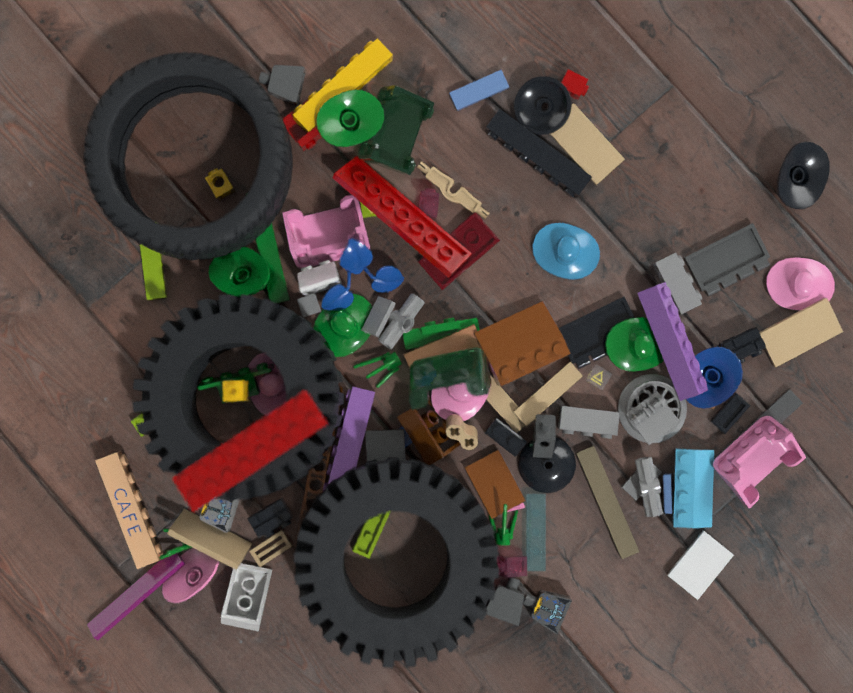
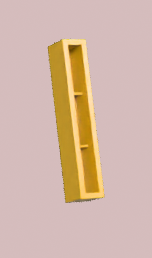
[293,38,393,133]

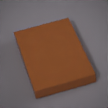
[465,450,526,519]

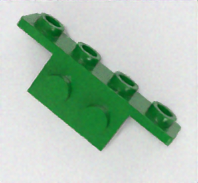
[403,318,480,349]
[198,362,274,404]

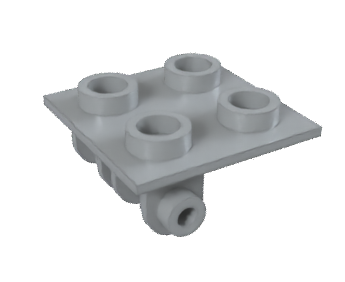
[626,391,680,445]

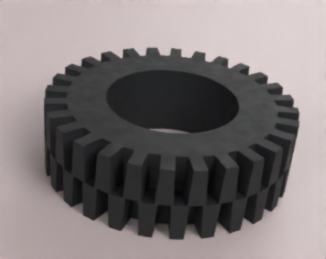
[133,294,344,500]
[294,457,499,668]

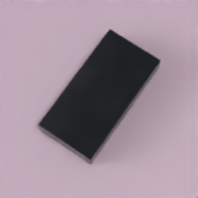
[710,393,751,434]

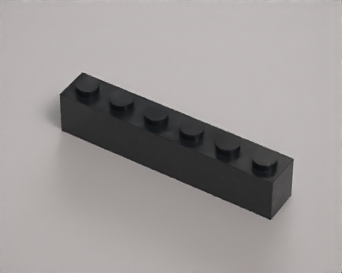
[485,109,592,198]

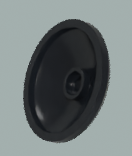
[514,76,572,135]
[518,437,576,493]

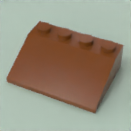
[474,301,570,386]

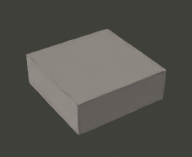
[297,293,322,318]

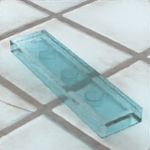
[526,494,546,571]

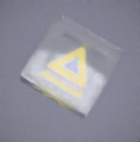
[585,364,612,391]

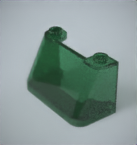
[358,85,435,175]
[409,347,492,410]

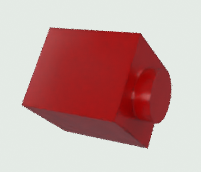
[561,69,589,100]

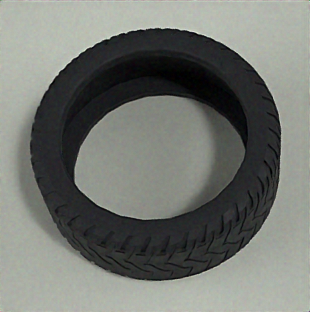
[84,52,293,260]

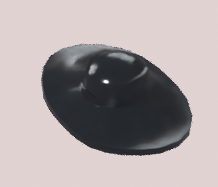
[776,142,830,209]

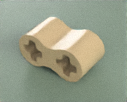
[446,414,478,450]

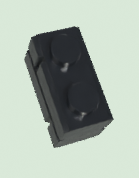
[718,327,766,363]
[484,417,527,457]
[247,498,294,539]

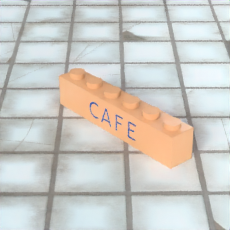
[95,451,163,569]

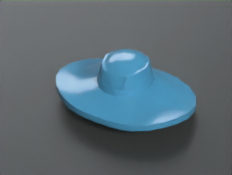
[532,223,600,280]

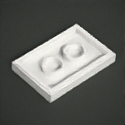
[667,530,734,600]

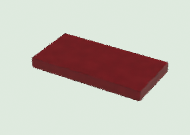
[417,212,500,291]

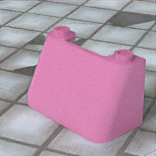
[282,195,370,268]
[713,416,806,509]

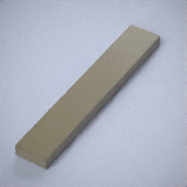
[576,445,639,559]

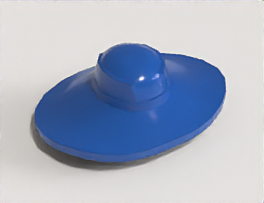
[686,347,743,409]

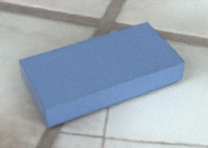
[663,473,673,514]

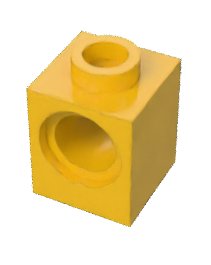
[205,168,236,200]
[223,381,249,402]

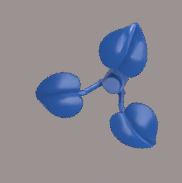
[321,238,404,311]

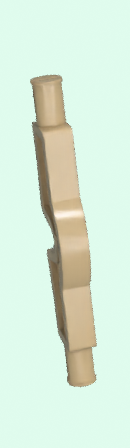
[417,161,490,219]

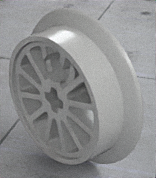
[618,374,687,443]

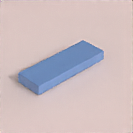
[449,70,509,111]

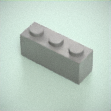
[652,253,702,315]
[558,406,620,439]

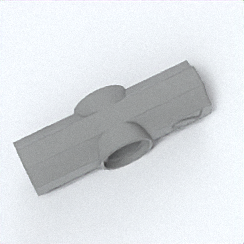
[378,293,425,349]
[635,457,663,517]

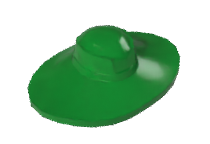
[316,90,384,147]
[208,247,270,298]
[313,294,373,357]
[605,317,664,371]

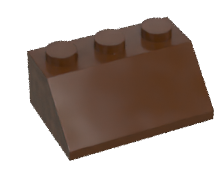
[397,396,461,465]

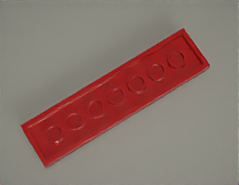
[332,156,472,278]
[172,390,328,512]

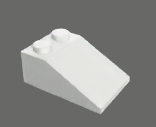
[297,260,342,296]
[221,563,272,631]

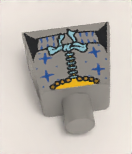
[199,498,239,533]

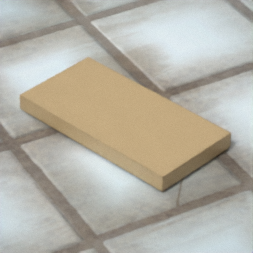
[549,103,625,185]
[760,298,843,367]
[167,509,252,570]

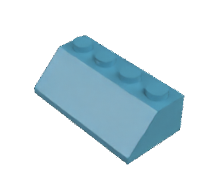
[673,448,714,528]

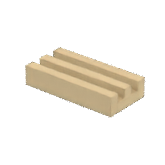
[249,530,293,567]

